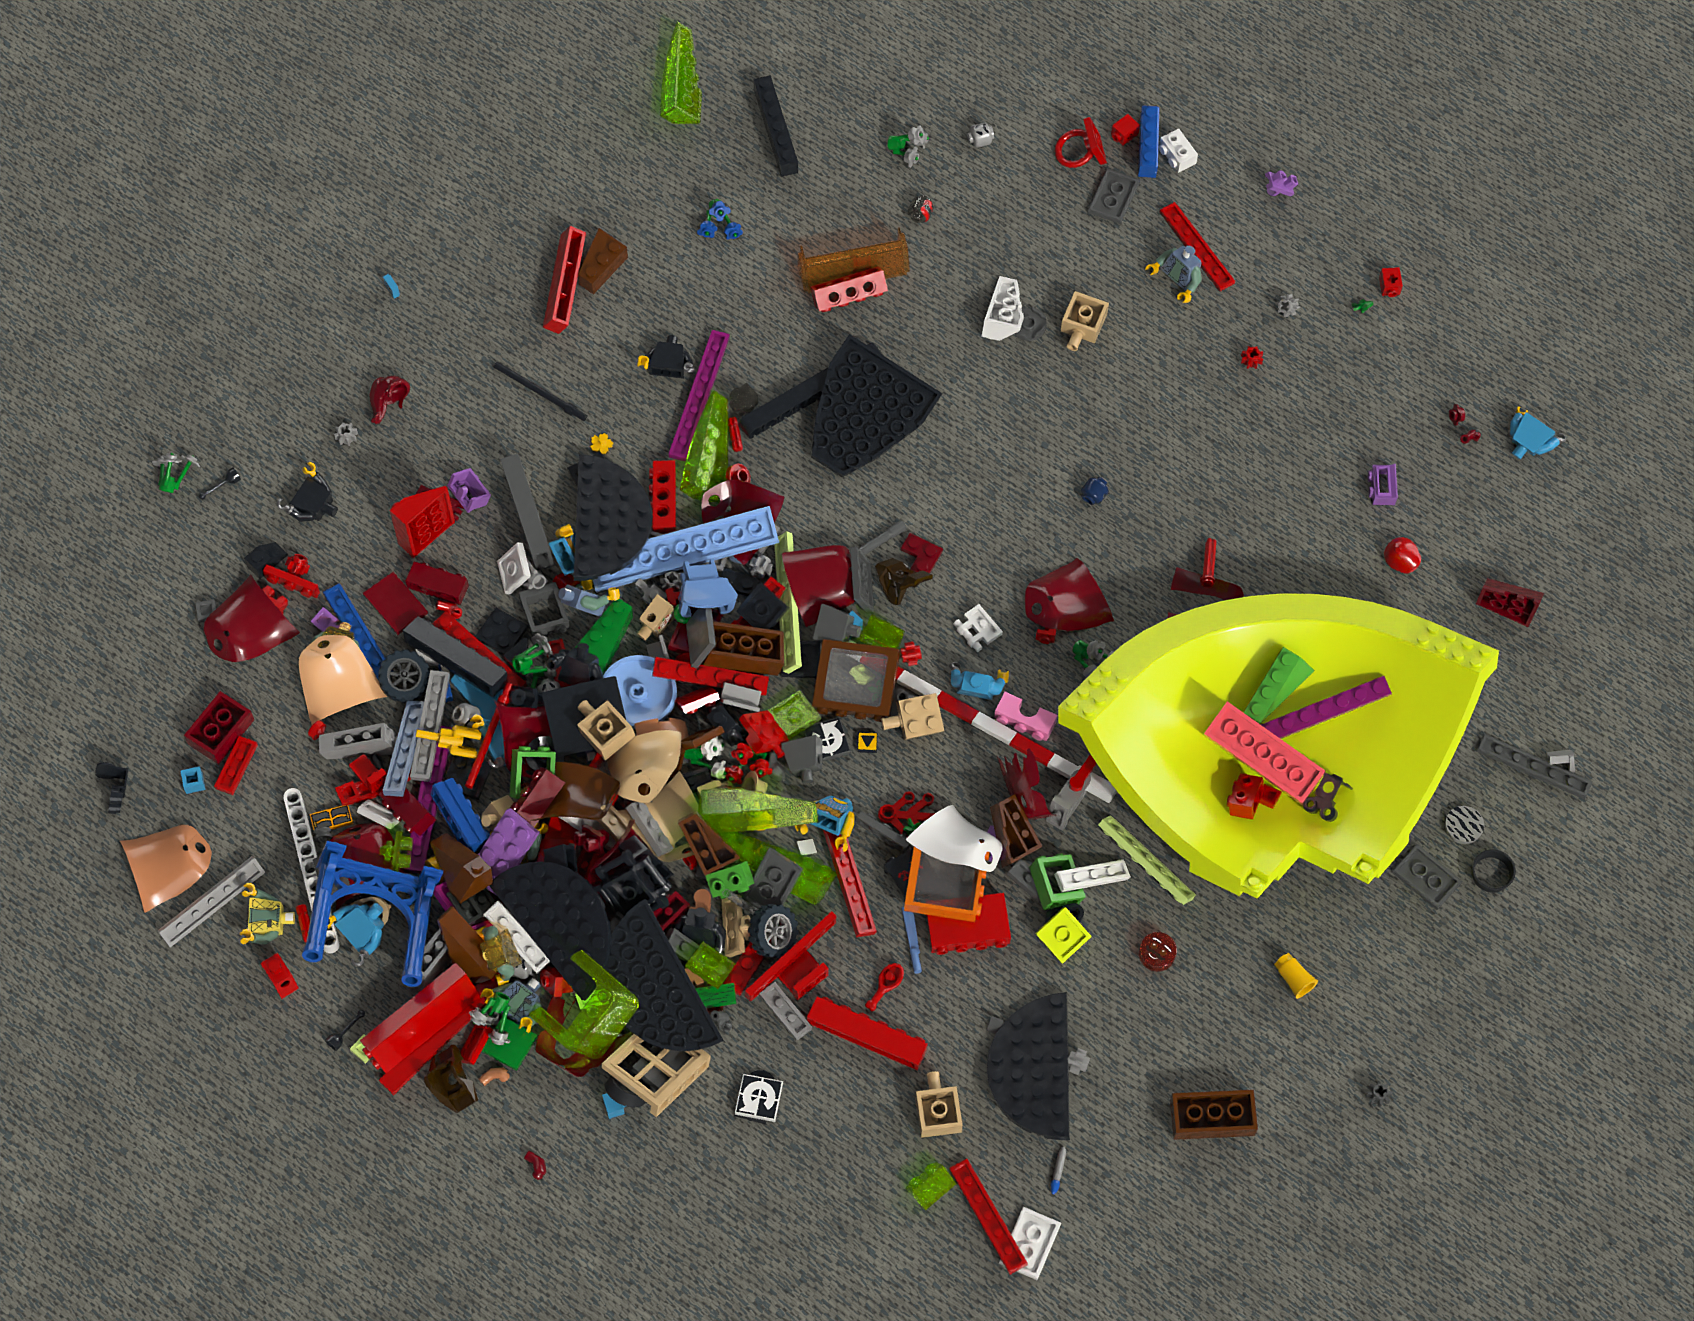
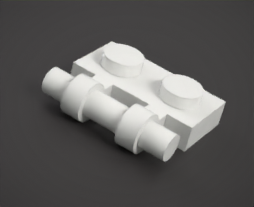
[953,604,1003,652]

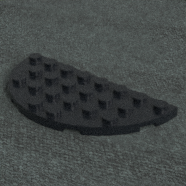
[574,454,652,581]
[489,862,611,1001]
[603,899,724,1051]
[987,992,1070,1140]

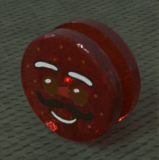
[1139,932,1177,972]

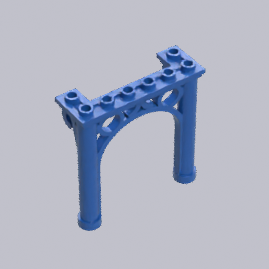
[302,841,443,987]

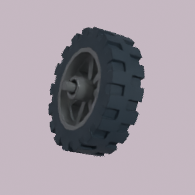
[378,650,430,703]

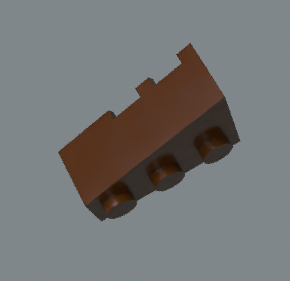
[578,228,628,295]
[990,794,1042,868]

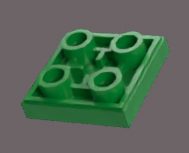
[482,1018,538,1071]

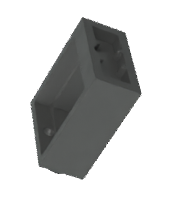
[519,582,570,637]

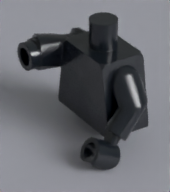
[546,643,604,685]

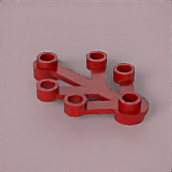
[878,791,935,838]

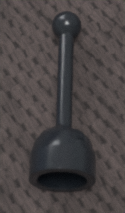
[199,467,241,499]
[325,1010,365,1051]

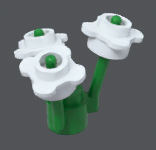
[684,736,727,781]

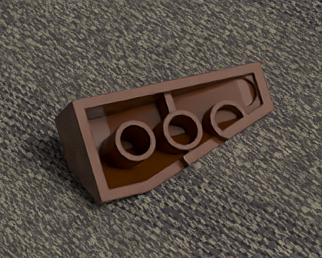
[430,833,493,903]
[437,906,498,985]

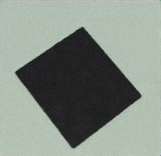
[542,676,626,757]

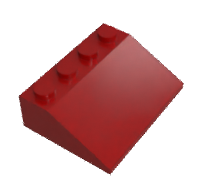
[390,486,455,558]

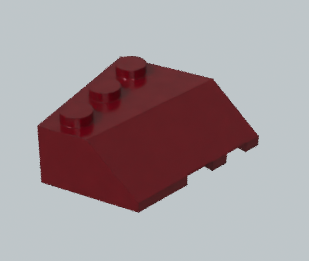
[1476,578,1544,627]

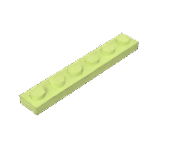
[1098,816,1196,905]

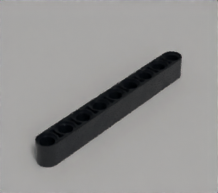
[738,342,884,439]

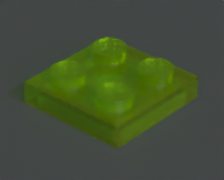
[768,690,821,739]
[685,942,736,989]

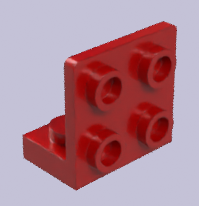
[777,951,829,1000]

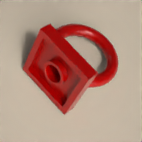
[1055,117,1107,168]

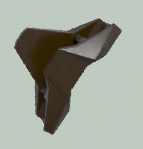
[875,558,933,605]
[424,1045,478,1113]

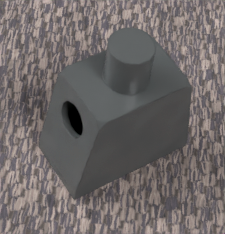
[813,604,861,642]
[781,735,823,784]

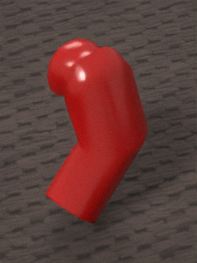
[435,600,462,619]

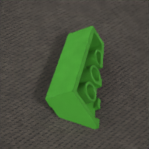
[1243,647,1315,724]

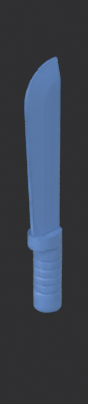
[902,907,922,974]

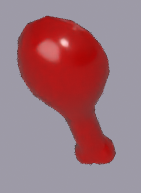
[865,963,904,1011]

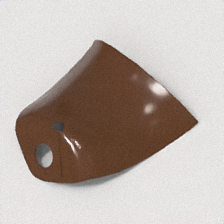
[530,762,620,821]

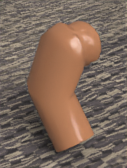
[478,1067,510,1086]

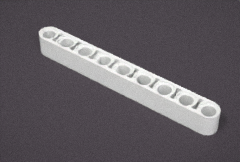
[284,788,340,953]

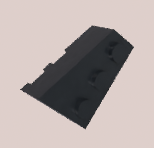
[618,835,674,886]

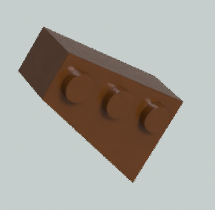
[678,811,741,876]

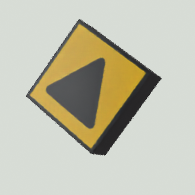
[858,732,878,753]

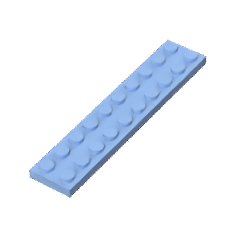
[593,506,779,593]

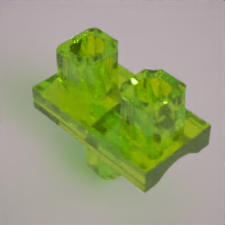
[380,831,413,872]

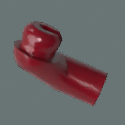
[1460,429,1481,444]
[524,1150,546,1180]

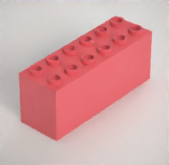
[1204,701,1325,805]

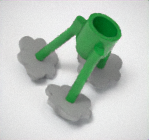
[152,453,200,493]

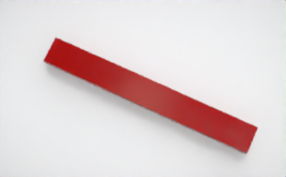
[379,972,500,1096]

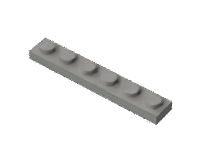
[410,670,450,782]
[157,856,265,948]

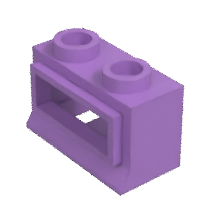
[1368,464,1398,505]
[447,468,491,513]

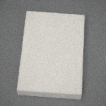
[999,1207,1061,1280]

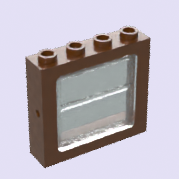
[812,639,900,722]

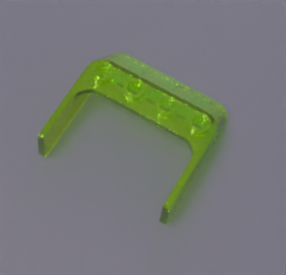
[529,950,639,1059]

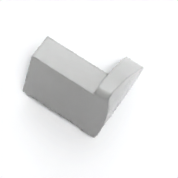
[1546,750,1575,773]

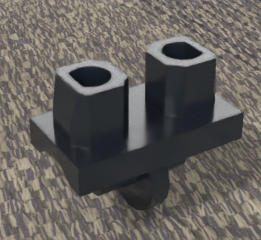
[510,685,544,708]

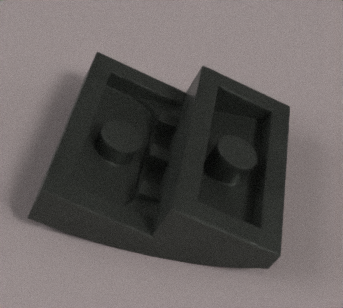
[446,888,496,926]

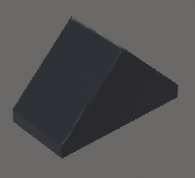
[503,638,529,681]

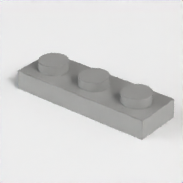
[626,802,673,857]
[759,982,812,1041]

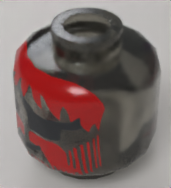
[908,195,934,223]

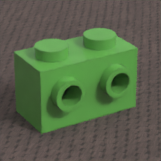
[706,861,754,899]

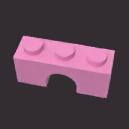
[994,692,1058,741]

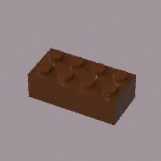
[703,621,784,676]
[1170,1090,1258,1140]

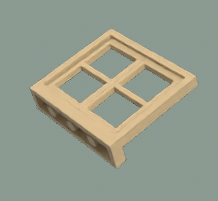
[602,1034,711,1117]

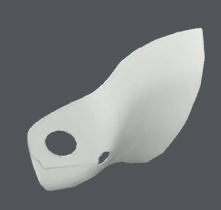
[906,805,1003,872]

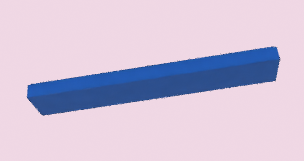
[323,583,394,681]

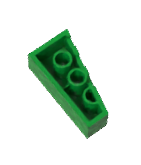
[575,599,633,675]

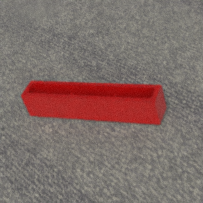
[543,226,586,334]
[807,996,928,1071]

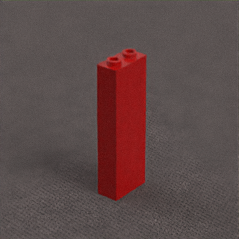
[360,963,480,1073]

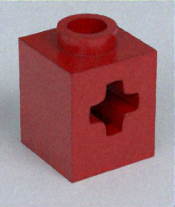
[1111,114,1140,146]
[1379,267,1403,297]

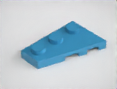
[450,674,503,719]

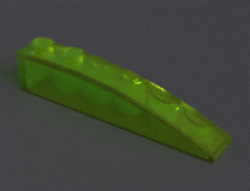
[660,22,702,124]
[698,787,818,833]

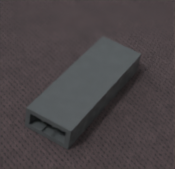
[500,454,554,571]

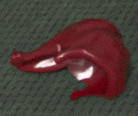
[369,375,410,425]

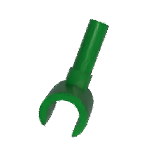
[531,666,544,688]

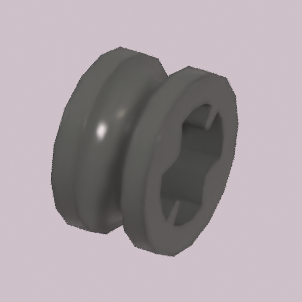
[313,827,332,843]

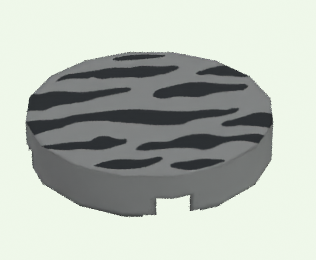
[1444,806,1485,844]

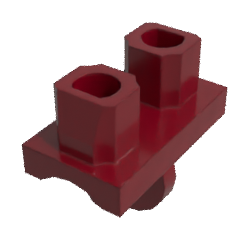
[574,824,609,855]

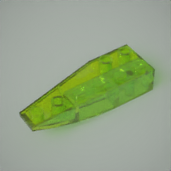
[680,391,728,503]
[720,829,837,905]

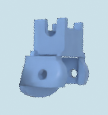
[678,558,738,617]

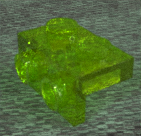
[857,614,905,649]
[905,1162,956,1210]

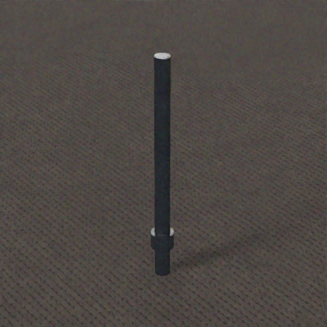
[494,362,588,421]

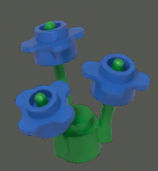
[697,199,743,240]

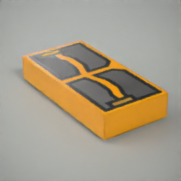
[310,805,353,830]

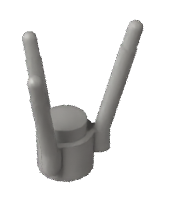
[522,559,548,589]

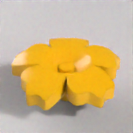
[591,433,613,454]

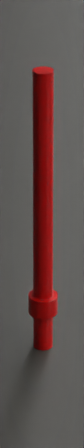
[465,682,513,789]

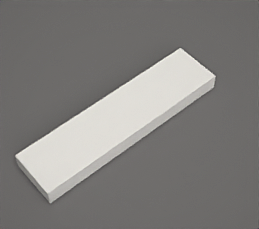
[1054,859,1131,892]
[483,901,550,973]

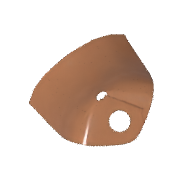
[120,825,212,913]

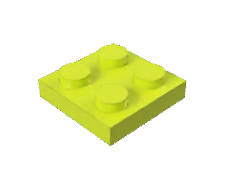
[1035,907,1092,964]

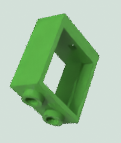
[510,746,556,799]
[1029,853,1086,910]

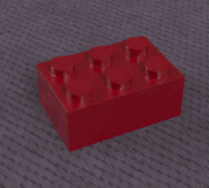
[184,691,254,765]

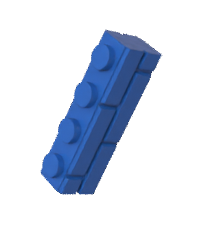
[1138,106,1159,178]
[430,778,490,853]

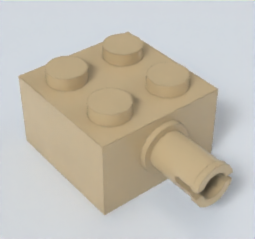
[1061,291,1109,351]
[881,693,944,740]
[577,700,635,760]
[915,1071,963,1138]

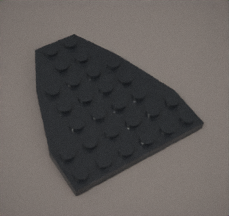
[811,334,943,478]

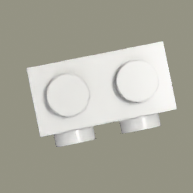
[1159,129,1198,173]

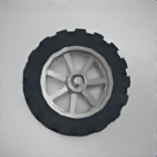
[748,904,799,958]

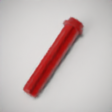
[1200,538,1217,588]

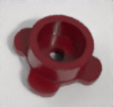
[1449,404,1465,426]

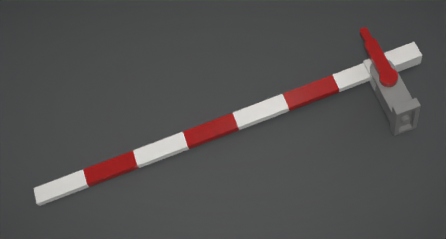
[846,639,1117,831]

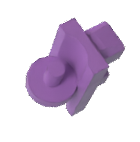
[1265,170,1298,197]

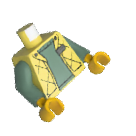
[240,883,295,945]

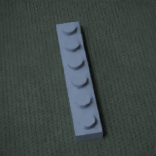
[383,701,424,797]

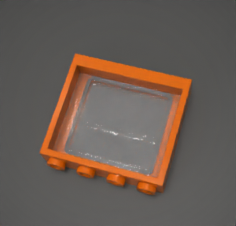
[904,840,990,922]

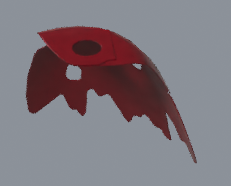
[997,748,1056,820]
[535,996,634,1077]

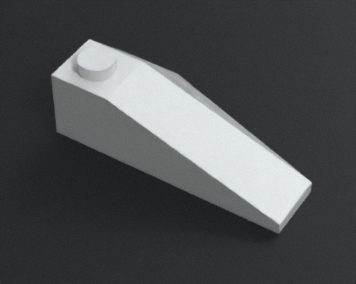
[982,276,1024,341]

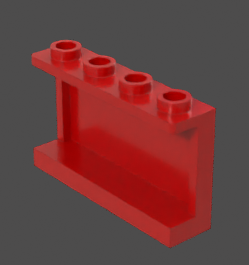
[925,893,1011,955]

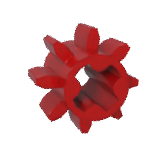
[1241,346,1263,369]
[285,554,310,577]
[900,641,922,666]

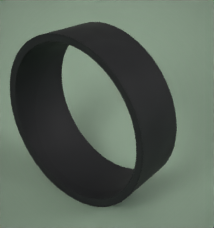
[1472,849,1516,893]
[605,1068,650,1108]

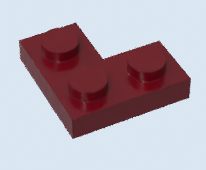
[901,533,943,573]

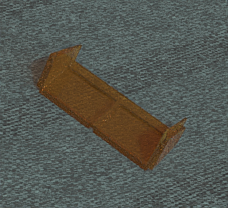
[798,227,910,294]

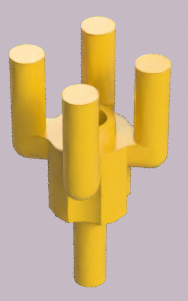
[415,725,481,759]

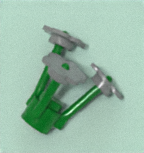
[512,633,556,681]

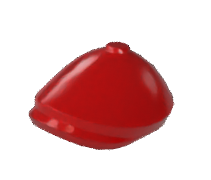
[1384,537,1421,574]

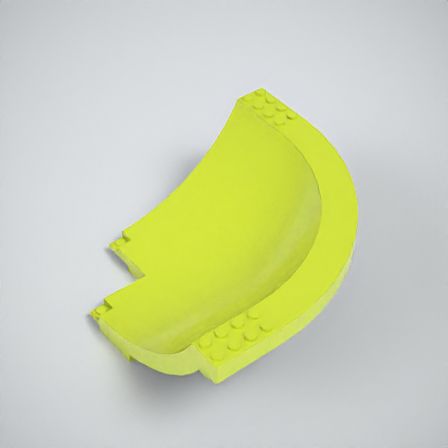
[1058,594,1499,898]

